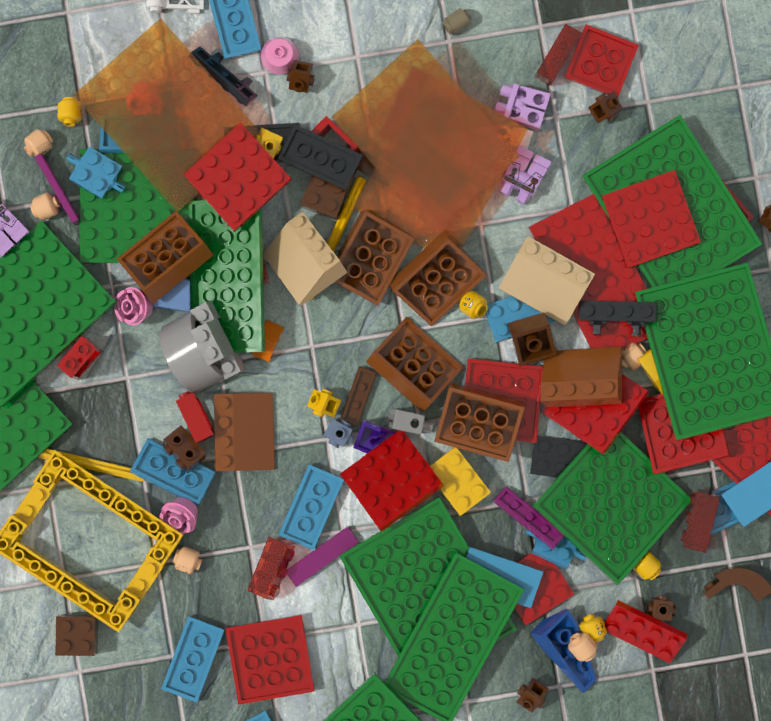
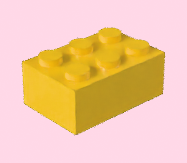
[430,447,491,516]

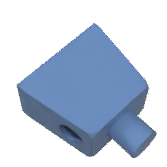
[153,279,191,312]

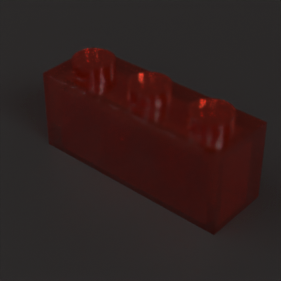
[535,23,582,86]
[681,489,721,553]
[247,536,295,600]

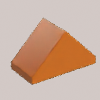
[252,320,285,362]

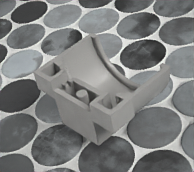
[160,300,246,393]

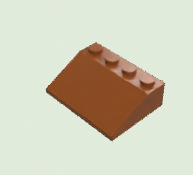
[334,210,415,306]
[117,211,213,304]
[390,230,487,326]
[366,317,464,412]
[541,347,622,407]
[434,382,525,462]
[214,393,275,471]

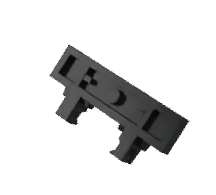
[188,46,258,107]
[579,301,658,337]

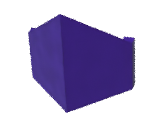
[353,420,395,453]

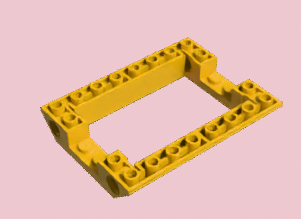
[0,450,183,633]

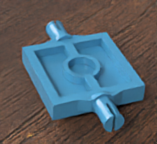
[66,146,126,200]
[525,529,587,569]

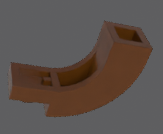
[701,567,771,602]

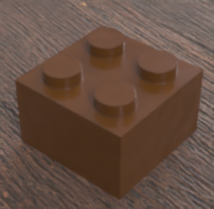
[300,175,349,220]
[507,312,557,366]
[55,615,98,656]

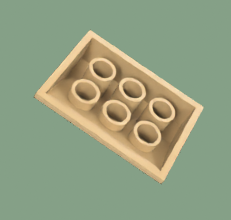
[263,211,348,306]
[498,236,595,326]

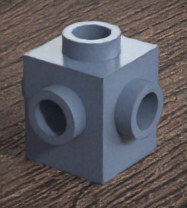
[323,419,354,448]

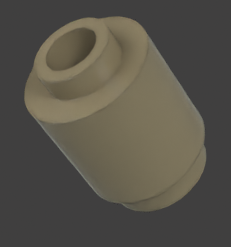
[442,8,471,35]

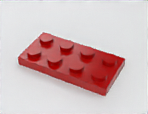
[604,600,688,663]

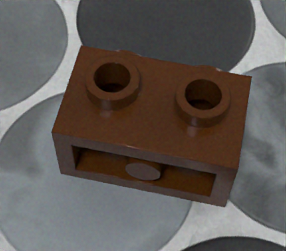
[163,425,206,473]

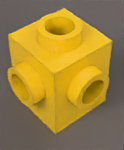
[254,128,283,158]
[307,389,341,418]

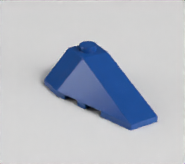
[530,609,597,693]

